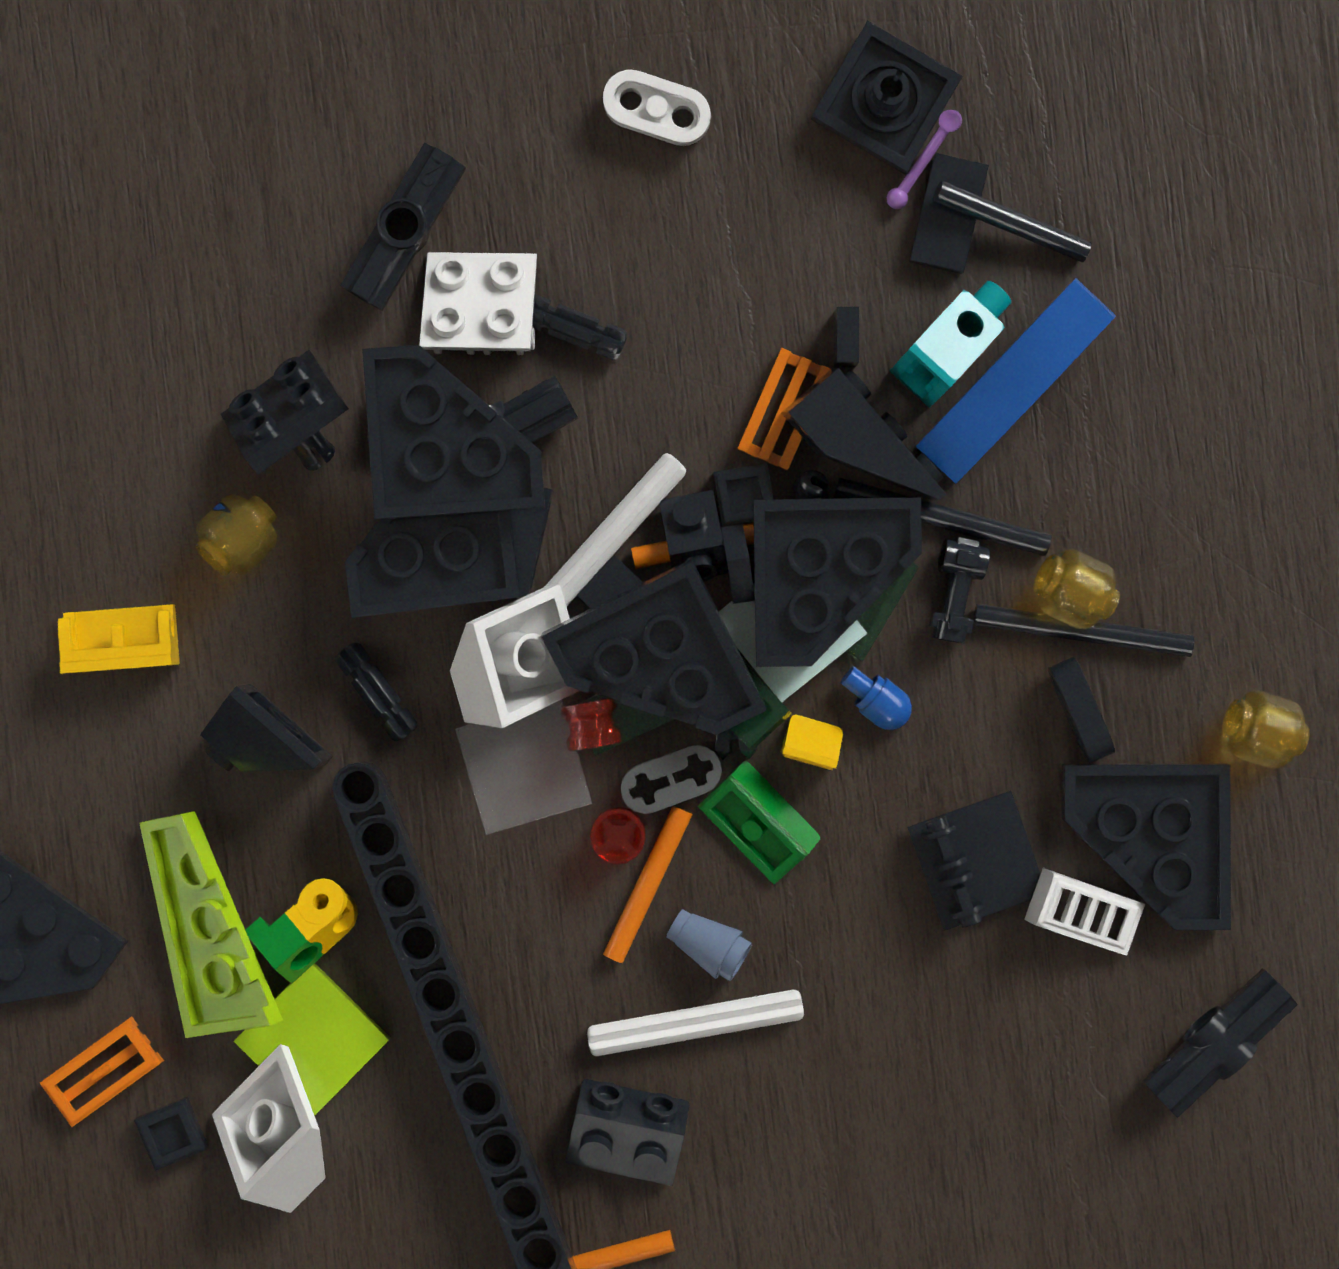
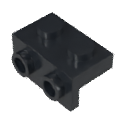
[565,1079,690,1186]

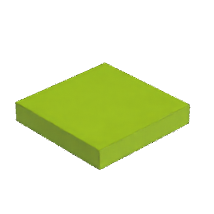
[233,963,391,1116]

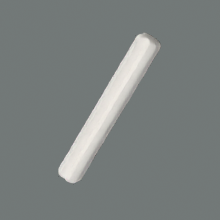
[544,453,686,607]
[587,990,804,1056]

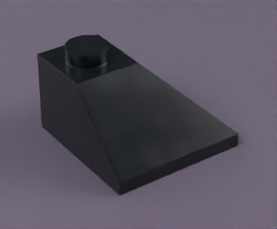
[200,684,333,772]

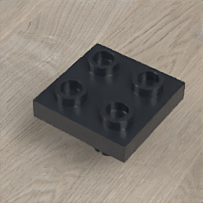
[811,20,963,175]
[221,350,349,475]

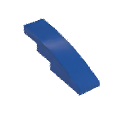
[916,278,1116,484]

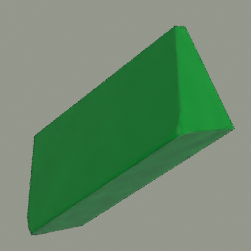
[697,761,820,885]

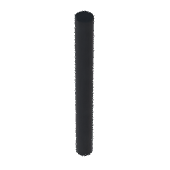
[834,478,1052,556]
[973,604,1194,657]

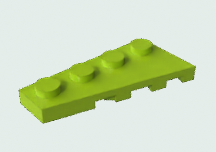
[139,811,283,1038]

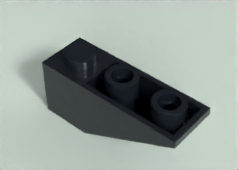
[781,368,947,500]

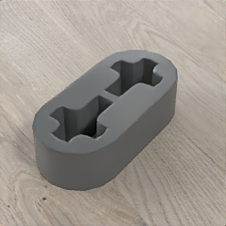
[621,744,722,814]

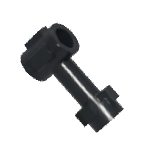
[929,537,990,644]

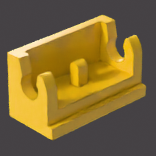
[58,604,180,674]

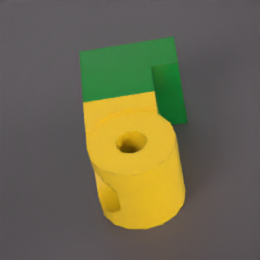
[245,878,358,984]

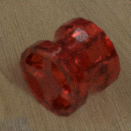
[560,698,622,751]
[590,807,646,864]

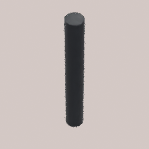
[933,181,1091,262]

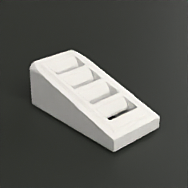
[1024,868,1145,956]

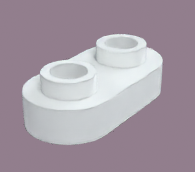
[603,70,711,146]

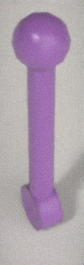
[887,110,962,209]

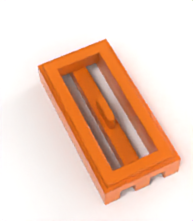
[737,348,831,471]
[40,1016,164,1127]

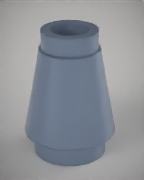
[666,909,752,981]

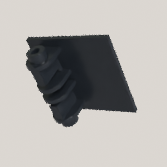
[907,790,1040,931]

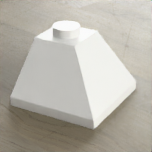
[450,583,580,728]
[212,1044,325,1213]

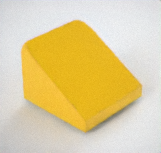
[780,715,843,770]

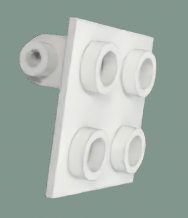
[420,252,537,355]

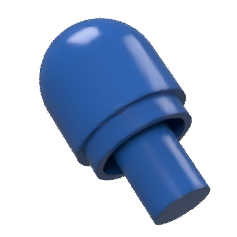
[840,666,912,730]

